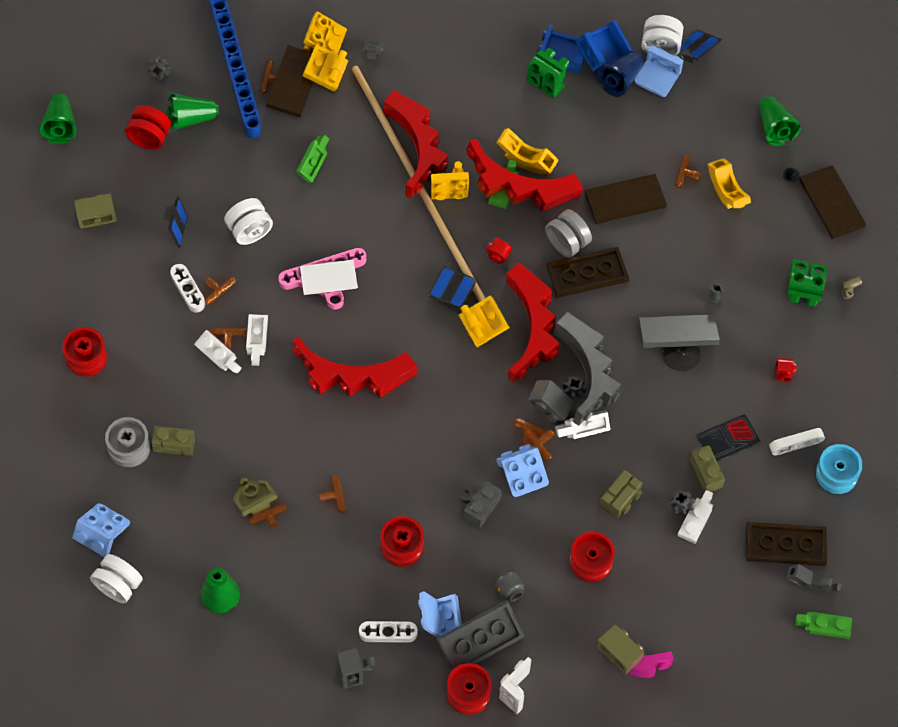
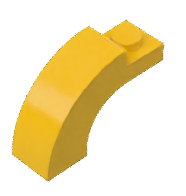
[496,128,559,175]
[707,158,751,209]

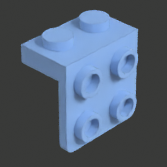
[634,45,684,97]
[496,444,549,497]
[72,503,130,557]
[418,592,462,638]

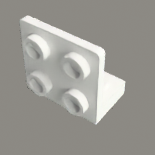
[499,657,531,714]

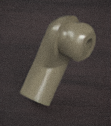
[841,276,862,299]

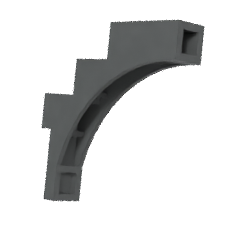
[553,312,621,426]

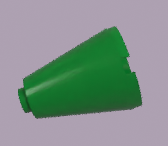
[167,93,219,130]
[39,94,77,144]
[759,96,801,146]
[200,568,240,613]

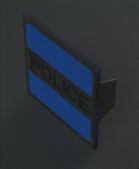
[679,29,722,63]
[163,196,188,248]
[427,266,478,310]

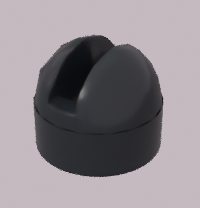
[783,167,800,182]

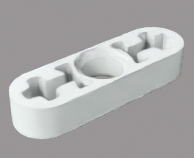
[170,264,205,313]
[769,428,825,455]
[359,621,417,642]

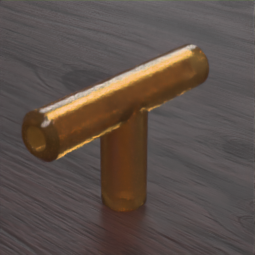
[260,60,277,94]
[675,155,701,188]
[205,277,236,305]
[209,328,247,349]
[514,418,552,445]
[523,427,554,461]
[319,475,346,513]
[248,503,287,529]

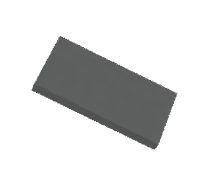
[639,314,720,348]
[436,601,525,671]

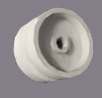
[641,15,684,55]
[224,198,273,245]
[90,554,143,604]

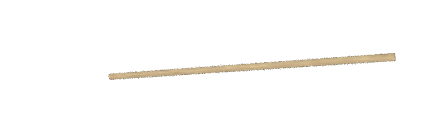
[352,66,485,302]

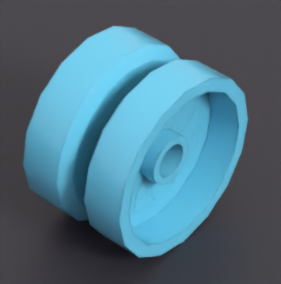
[816,444,862,494]

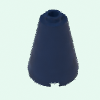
[597,51,644,97]

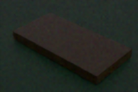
[266,45,313,117]
[799,165,866,239]
[585,174,667,224]
[546,247,629,298]
[747,522,827,566]

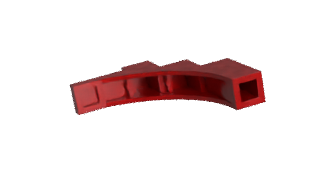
[383,90,449,198]
[466,138,584,212]
[506,262,559,383]
[292,337,417,398]

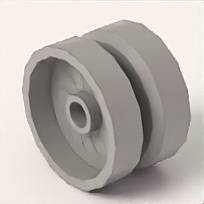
[545,209,592,258]
[105,417,151,467]

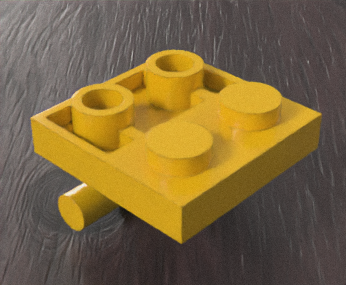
[303,11,347,55]
[302,44,349,92]
[431,161,469,200]
[459,295,510,348]

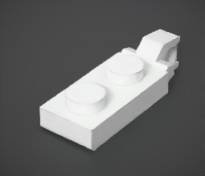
[246,314,268,366]
[194,330,241,374]
[555,410,611,439]
[677,490,713,544]

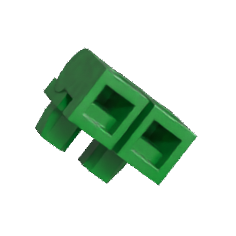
[526,48,569,99]
[787,259,828,307]

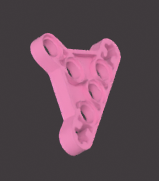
[278,248,367,310]

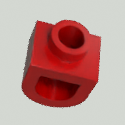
[485,237,512,264]
[775,358,797,382]

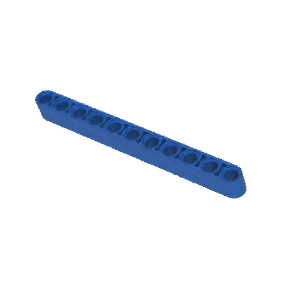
[208,0,261,139]

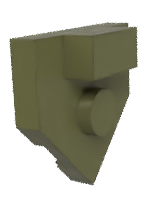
[233,477,278,516]

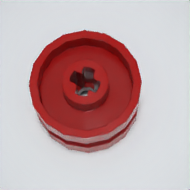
[124,105,171,150]
[62,327,107,377]
[380,516,424,567]
[569,531,615,582]
[446,663,492,715]

